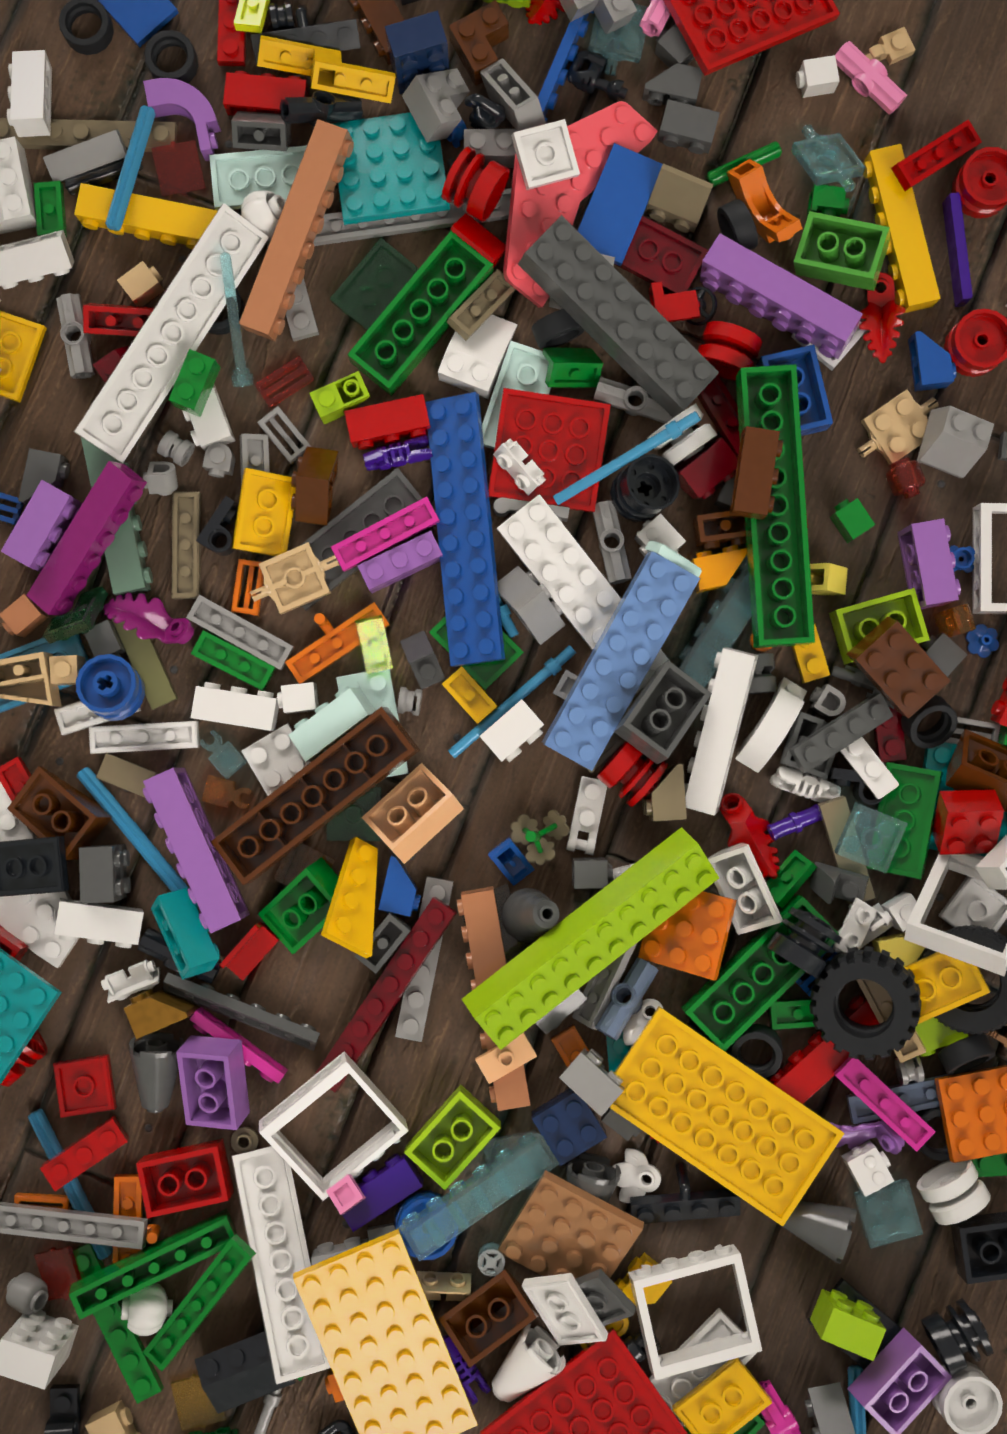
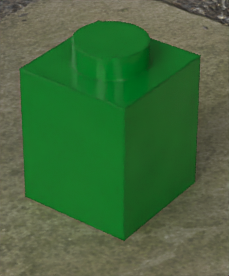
[830,498,876,544]

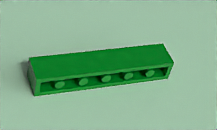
[68,1209,238,1320]

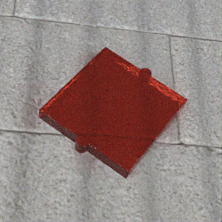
[152,140,206,197]
[34,1246,82,1301]

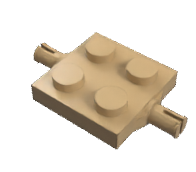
[857,389,939,465]
[250,542,339,615]

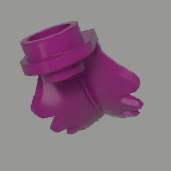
[103,592,194,644]

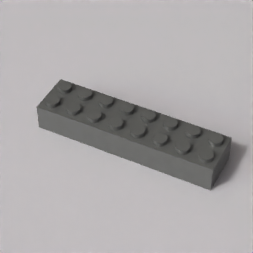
[518,215,719,418]

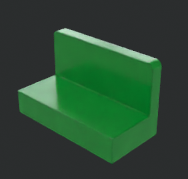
[542,348,603,387]

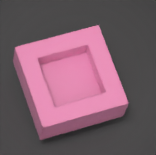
[326,1174,366,1215]

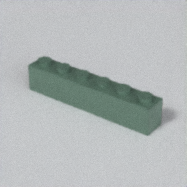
[81,437,153,596]

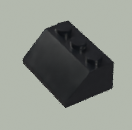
[194,1331,296,1414]

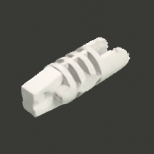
[770,766,841,802]

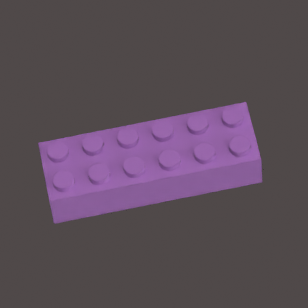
[700,233,863,359]
[143,767,250,933]

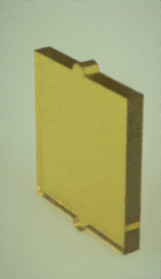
[171,1374,226,1431]

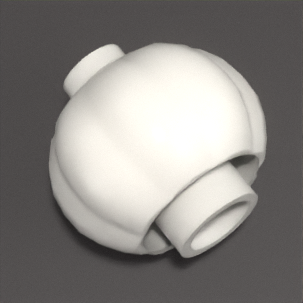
[241,190,286,241]
[121,1283,173,1336]

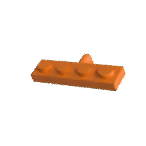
[285,602,390,684]
[113,1174,161,1264]

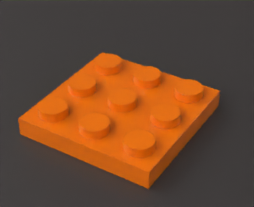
[638,891,737,981]
[934,1065,1007,1163]

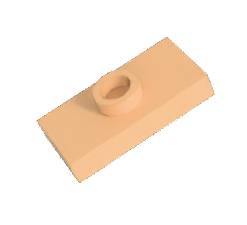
[475,1032,537,1084]

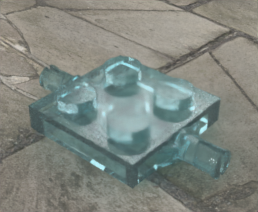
[588,3,648,76]
[791,124,865,193]

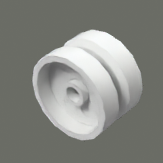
[647,403,717,466]
[917,1160,991,1225]
[931,1361,1003,1434]

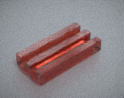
[255,356,315,408]

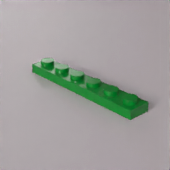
[142,1234,256,1372]
[65,1243,164,1404]

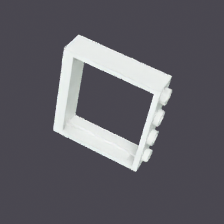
[972,503,1007,614]
[904,854,1007,976]
[259,1051,408,1201]
[628,1244,762,1380]

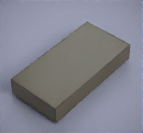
[96,753,158,797]

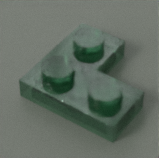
[43,586,108,644]

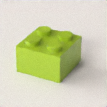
[810,1289,886,1361]

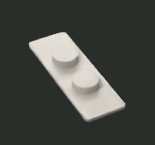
[840,737,899,799]

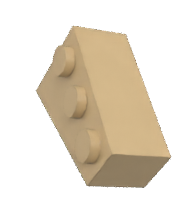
[0,652,62,707]

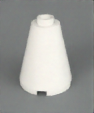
[492,1324,566,1402]

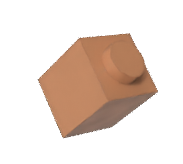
[0,594,49,638]

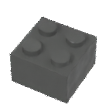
[79,844,131,903]

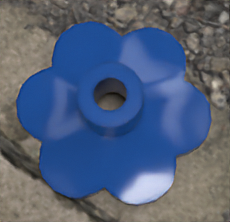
[965,624,999,658]

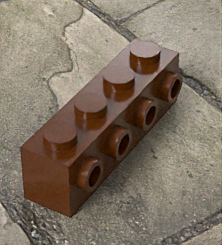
[693,511,809,550]

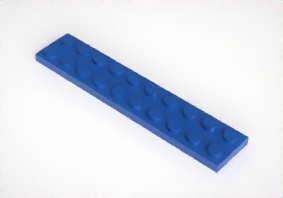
[425,392,505,667]

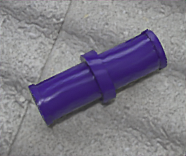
[767,804,822,841]

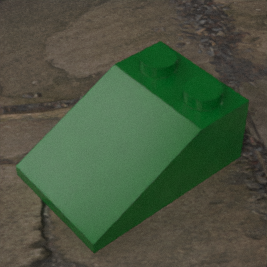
[258,857,339,955]

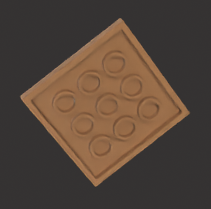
[498,1170,644,1279]

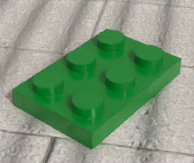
[429,616,524,690]

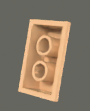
[361,763,464,864]

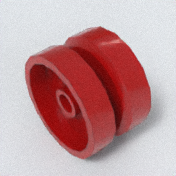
[952,147,1007,218]
[944,308,1007,377]
[697,321,763,381]

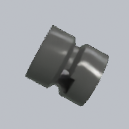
[749,653,777,694]

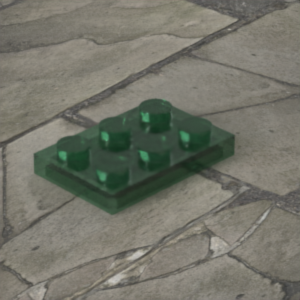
[330,238,419,331]

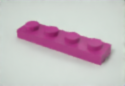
[331,496,440,572]
[189,1007,288,1083]
[833,1057,936,1152]

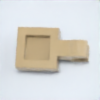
[865,27,916,65]

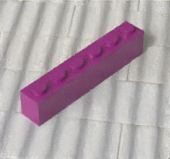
[26,461,147,615]

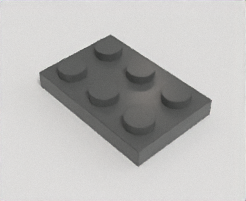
[575,1269,636,1326]

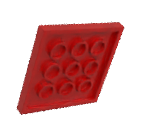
[488,388,611,513]

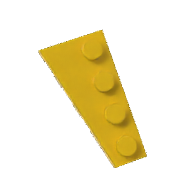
[321,837,378,959]

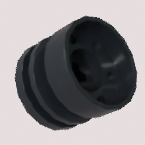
[610,454,680,522]
[767,906,843,979]
[920,1298,994,1375]

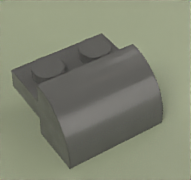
[779,712,835,779]

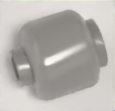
[6,1272,49,1315]

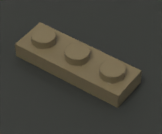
[447,269,516,341]

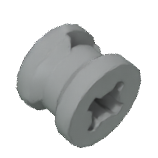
[397,687,423,716]
[894,1056,924,1086]
[478,1242,505,1277]

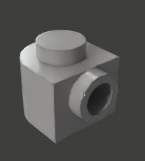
[202,443,235,478]
[143,461,178,496]
[809,684,846,717]

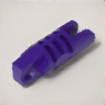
[363,435,433,471]
[443,1334,491,1406]

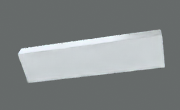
[89,721,200,754]

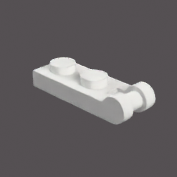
[566,776,607,855]

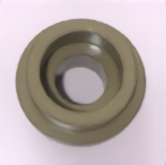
[231,1127,259,1154]

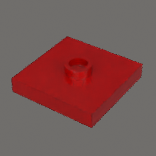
[53,1054,117,1118]

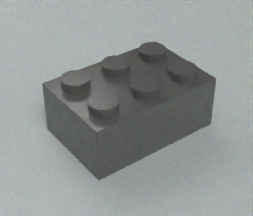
[613,660,712,765]

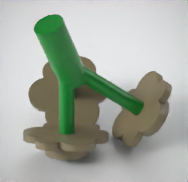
[510,810,570,865]

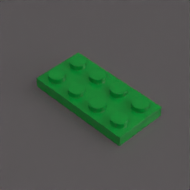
[867,762,943,880]

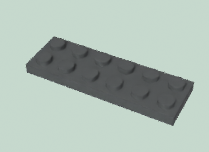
[300,468,423,611]

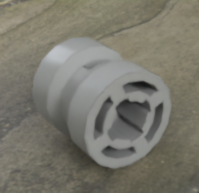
[157,430,195,467]

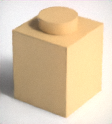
[117,261,165,307]
[49,655,86,686]

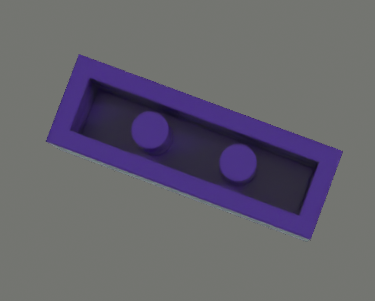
[343,1153,424,1232]

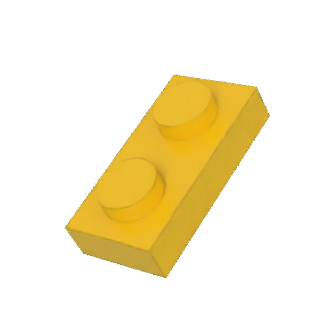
[792,624,830,683]
[442,666,498,724]

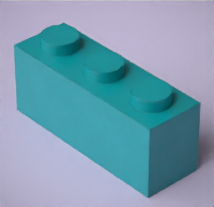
[151,887,220,980]

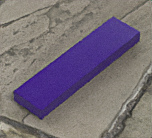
[942,192,973,307]

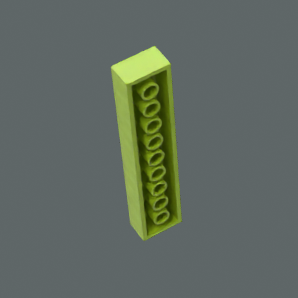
[462,827,719,1050]

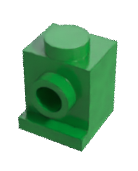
[806,184,849,220]

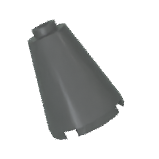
[501,888,559,943]
[129,1032,184,1113]
[566,1153,621,1203]
[780,1200,857,1264]

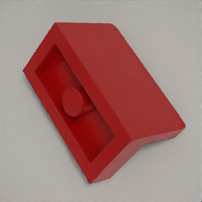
[451,213,506,269]
[219,921,279,981]

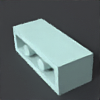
[288,686,375,762]

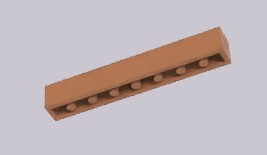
[239,119,354,341]
[457,886,530,1111]

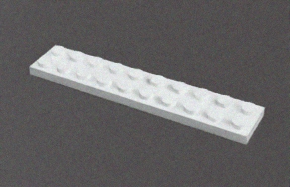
[74,203,269,463]

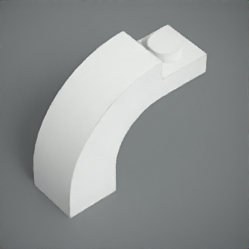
[735,677,807,773]

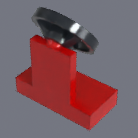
[648,282,717,326]

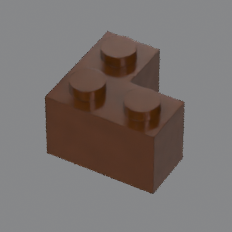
[449,0,509,86]
[291,446,339,526]

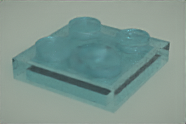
[834,802,908,873]
[854,1178,923,1248]

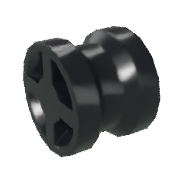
[269,0,295,30]

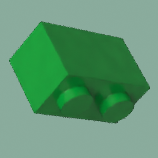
[169,349,221,417]

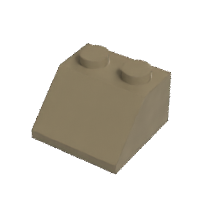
[645,163,714,233]
[642,764,687,821]

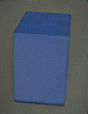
[488,836,535,886]

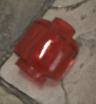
[886,457,926,499]

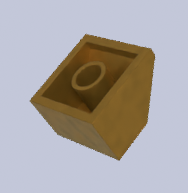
[124,988,199,1039]

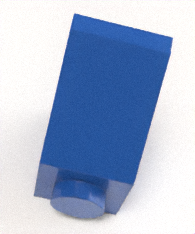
[908,331,956,391]
[378,855,421,917]

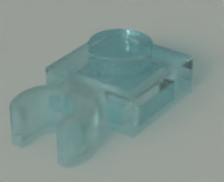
[200,730,247,780]

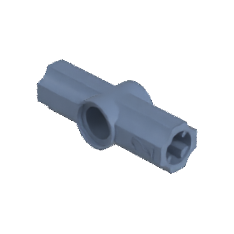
[595,958,659,1041]

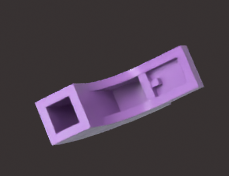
[143,78,221,161]

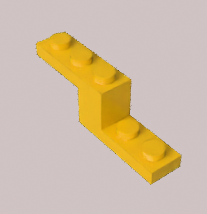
[257,35,396,104]

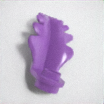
[830,1120,905,1155]

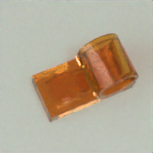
[933,603,976,637]

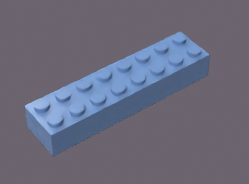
[542,551,700,771]

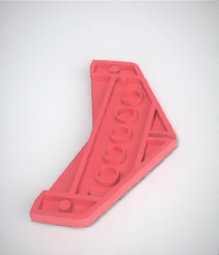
[503,101,658,308]

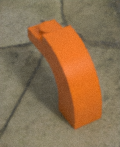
[727,159,802,244]

